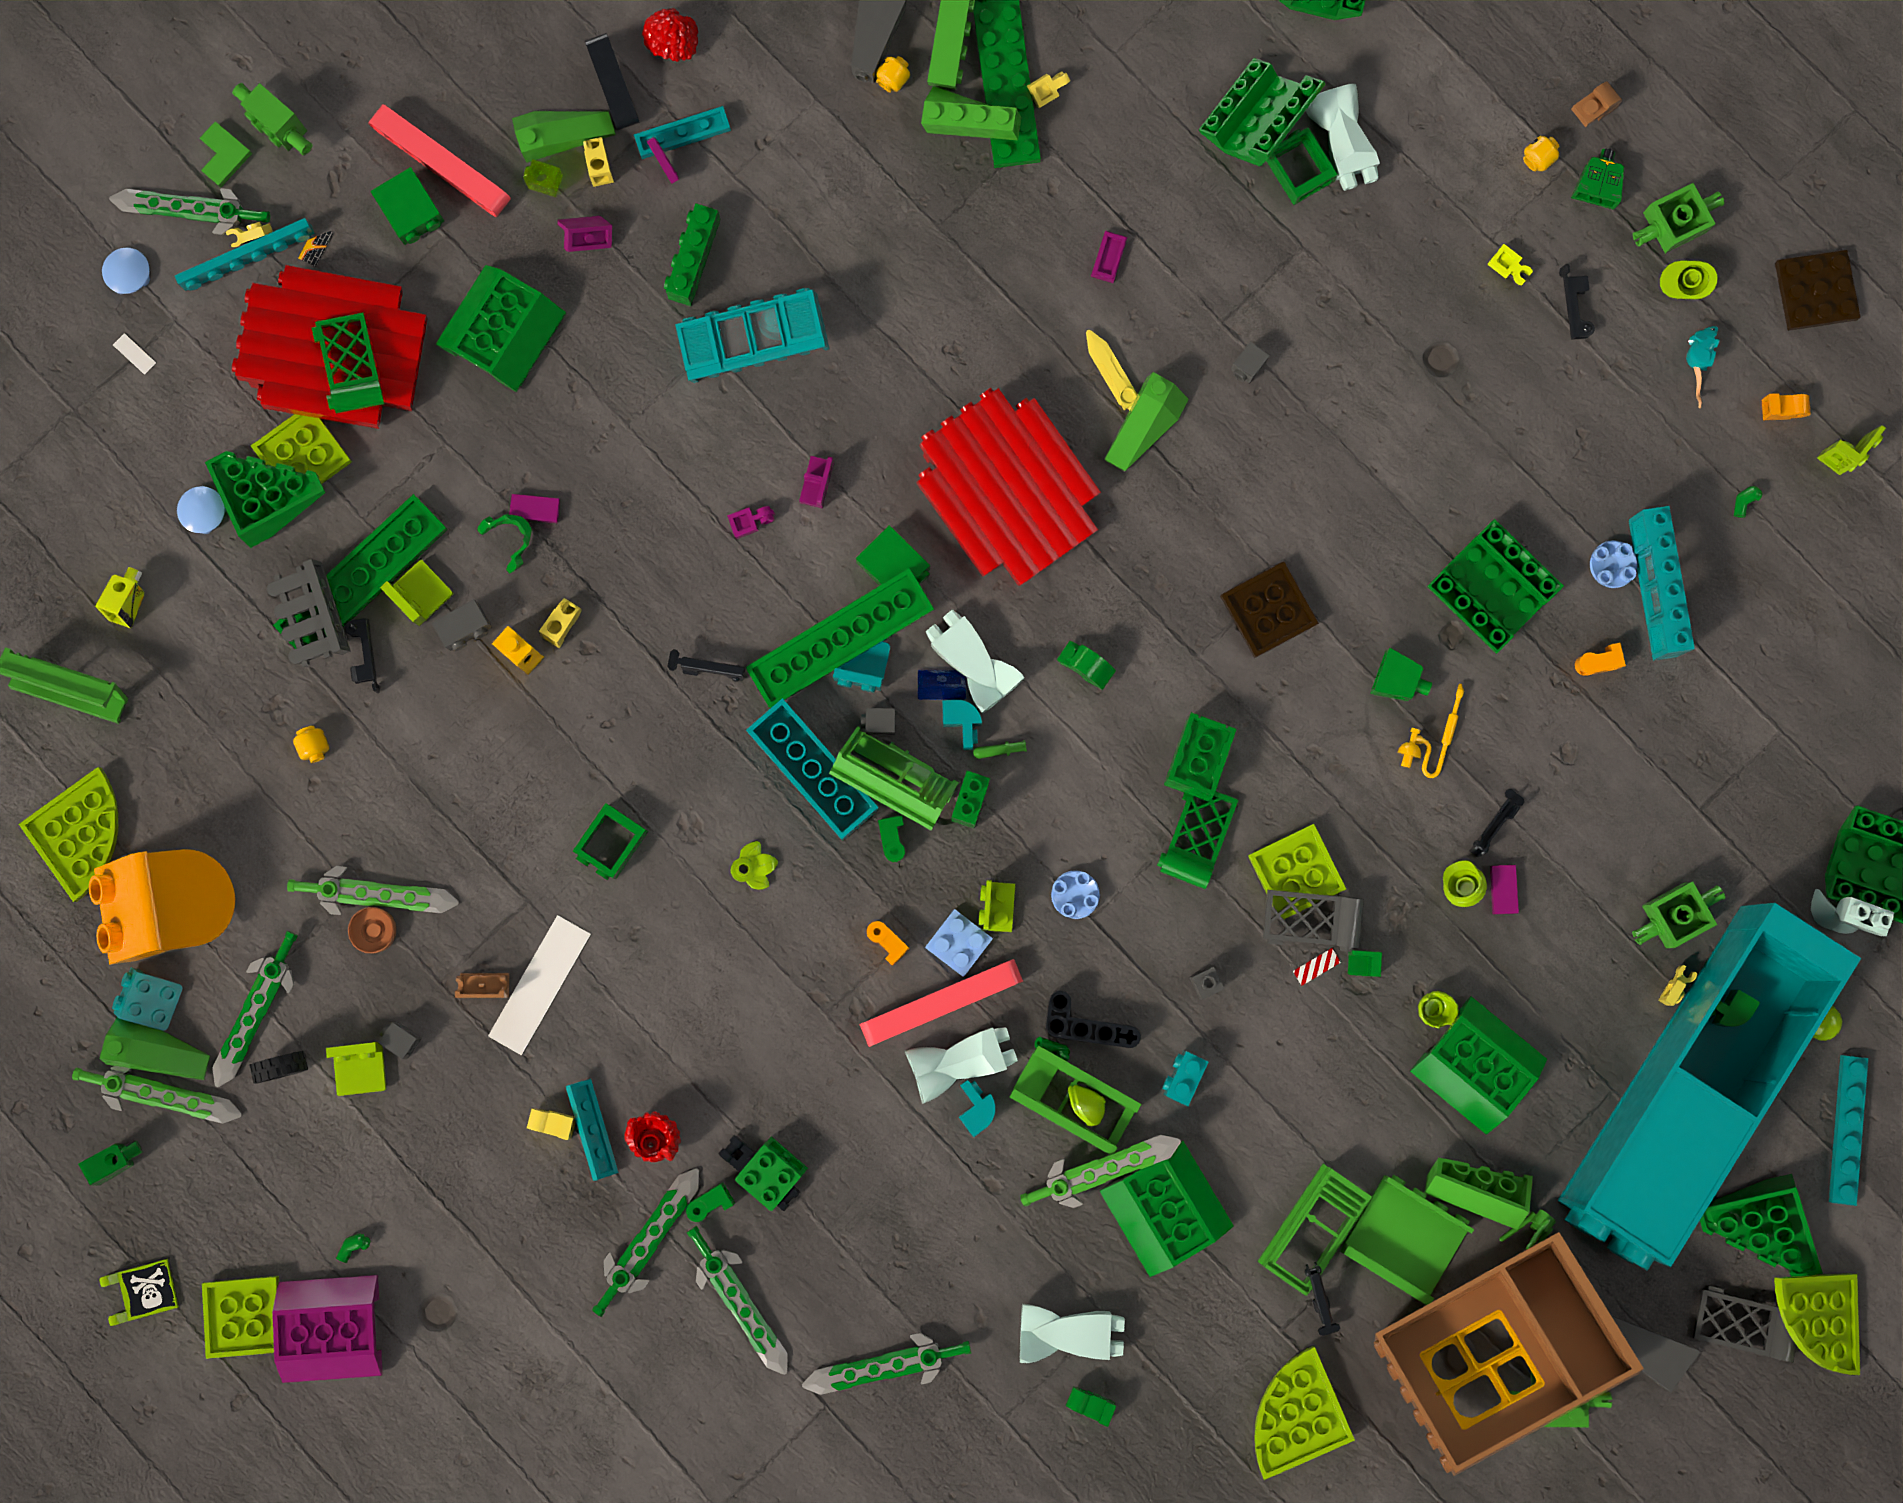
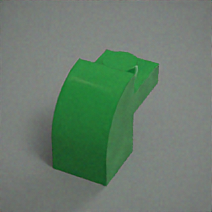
[1057,641,1116,690]
[1711,989,1760,1027]

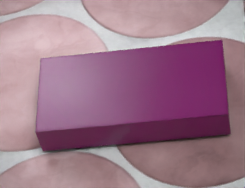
[647,136,679,184]
[1091,231,1128,283]
[509,494,560,523]
[1490,865,1519,914]

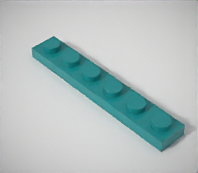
[175,218,315,291]
[1829,1055,1868,1206]

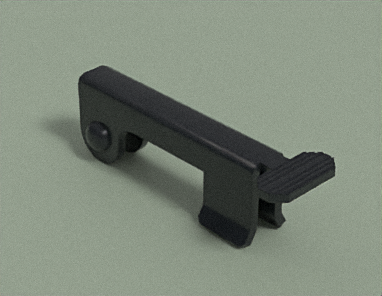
[1559,264,1595,340]
[345,618,380,694]
[667,649,745,682]
[1469,789,1525,857]
[1304,1262,1341,1336]

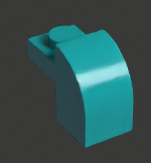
[942,700,982,750]
[959,1079,995,1137]

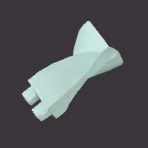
[1306,84,1380,191]
[926,610,1024,713]
[1811,889,1894,936]
[905,1027,1018,1104]
[1020,1304,1125,1363]

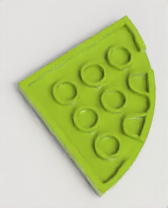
[18,767,119,902]
[1774,1273,1860,1375]
[1254,1346,1355,1480]

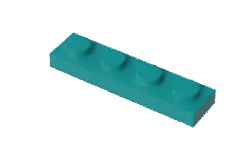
[634,106,731,159]
[566,1078,619,1181]

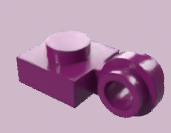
[727,506,775,539]

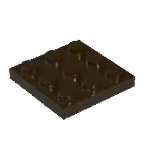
[1775,250,1861,331]
[1220,561,1319,658]

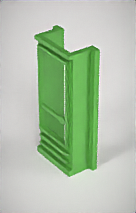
[0,647,128,724]
[829,726,959,830]
[1010,1046,1141,1155]
[1257,1164,1372,1296]

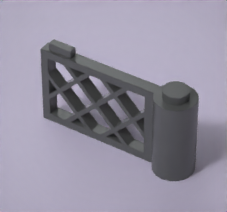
[1263,889,1364,952]
[1692,1285,1797,1363]

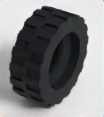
[249,1051,308,1084]

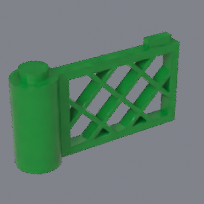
[312,313,384,414]
[1157,791,1238,889]

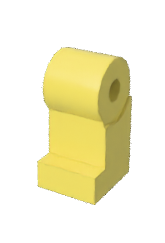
[583,137,614,187]
[539,598,581,649]
[527,1108,576,1140]

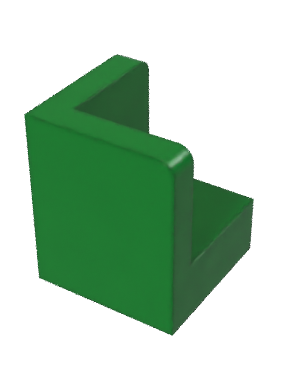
[1347,950,1382,977]

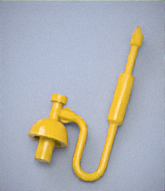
[1397,683,1464,778]

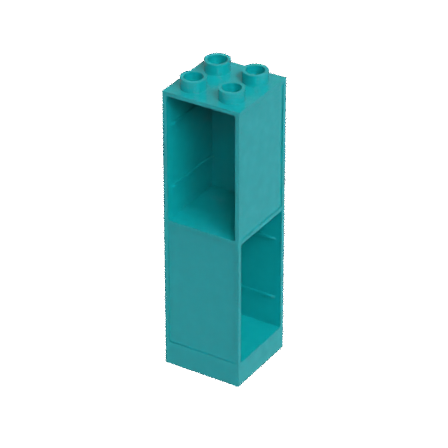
[1557,903,1861,1270]

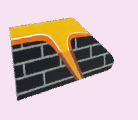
[298,231,333,267]

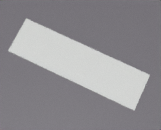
[488,915,591,1055]

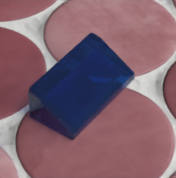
[918,670,966,700]

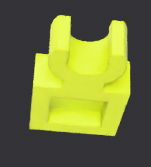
[1487,244,1533,286]

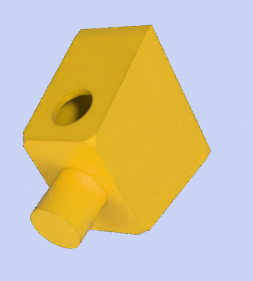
[492,626,544,675]

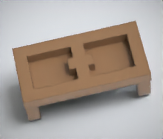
[455,973,509,998]

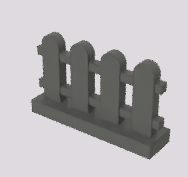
[267,559,351,667]

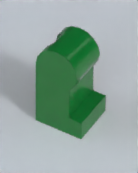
[878,816,905,862]
[686,1182,736,1222]
[1066,1386,1116,1427]

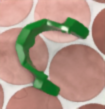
[477,514,532,574]

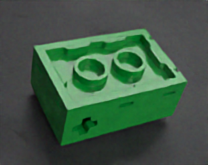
[1164,712,1237,802]

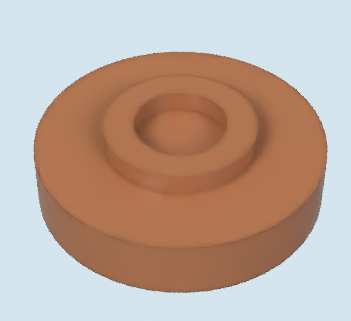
[348,907,396,953]

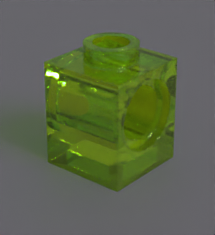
[523,159,563,197]

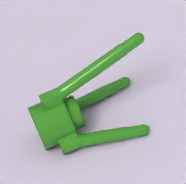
[1499,1209,1556,1250]

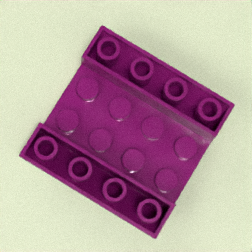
[272,1275,383,1383]

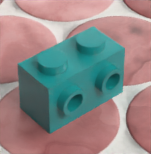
[1162,1050,1208,1106]

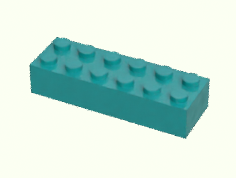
[746,698,879,841]

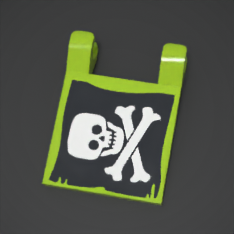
[99,1259,179,1326]

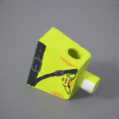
[95,567,144,628]

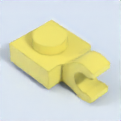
[1027,72,1070,108]
[226,221,273,247]
[1658,965,1697,1006]

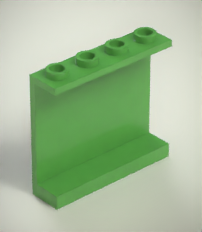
[1340,1174,1474,1305]

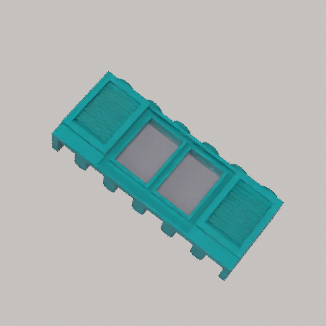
[675,288,830,383]
[1628,506,1695,661]

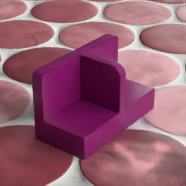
[558,216,612,252]
[799,456,834,509]

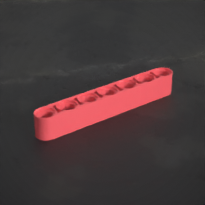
[368,104,511,217]
[859,959,1023,1047]

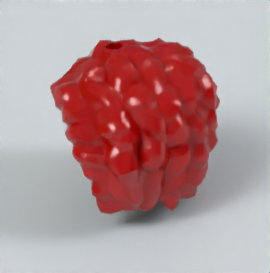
[642,8,698,62]
[624,1111,681,1162]

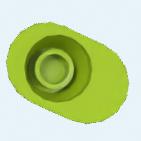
[1660,260,1717,299]

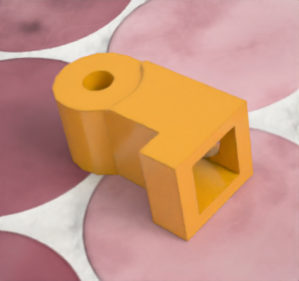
[1761,394,1811,420]
[1575,643,1626,676]
[867,921,910,966]

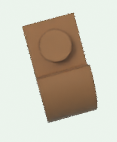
[1571,81,1622,127]

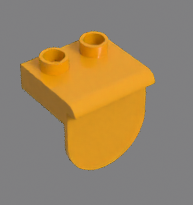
[89,849,235,965]

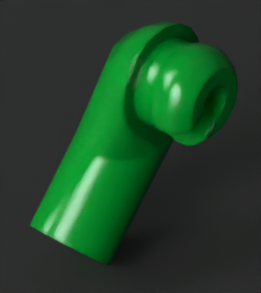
[1733,486,1763,518]
[1034,1037,1070,1061]
[336,1233,371,1263]

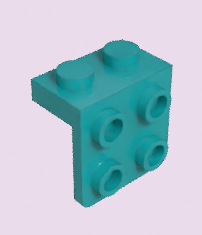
[833,642,890,693]
[112,967,183,1031]

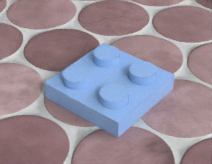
[925,909,993,977]

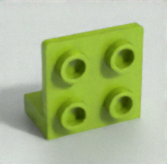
[1817,425,1886,475]
[380,560,453,626]
[979,880,1015,932]
[326,1042,387,1096]

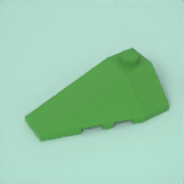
[512,111,616,163]
[1104,372,1189,471]
[99,1017,210,1080]

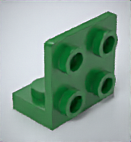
[735,1136,808,1211]

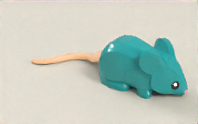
[1686,326,1720,408]

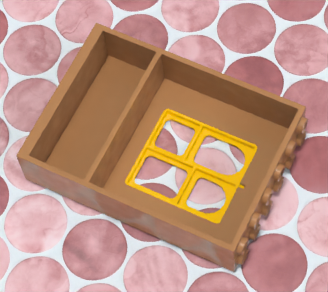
[1374,1232,1644,1476]

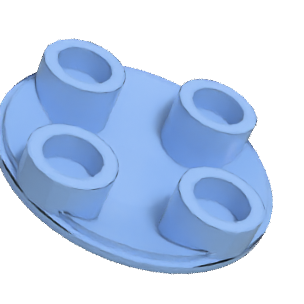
[102,248,150,294]
[177,486,226,534]
[1590,540,1637,588]
[1051,870,1100,919]

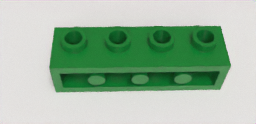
[664,203,721,306]

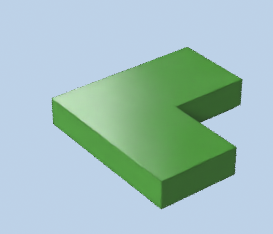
[200,121,252,188]

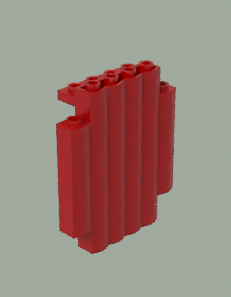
[232,265,428,429]
[916,388,1101,586]

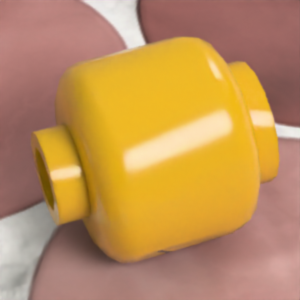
[876,56,910,93]
[1523,136,1559,172]
[293,726,329,763]

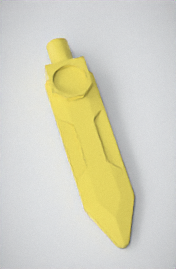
[1086,330,1137,411]

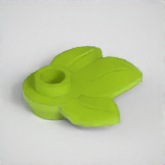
[730,841,778,890]

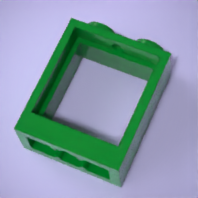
[1266,128,1338,205]
[951,771,990,829]
[573,803,649,880]

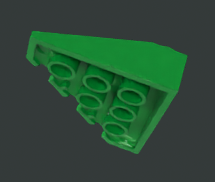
[205,451,326,548]
[1700,1174,1823,1276]

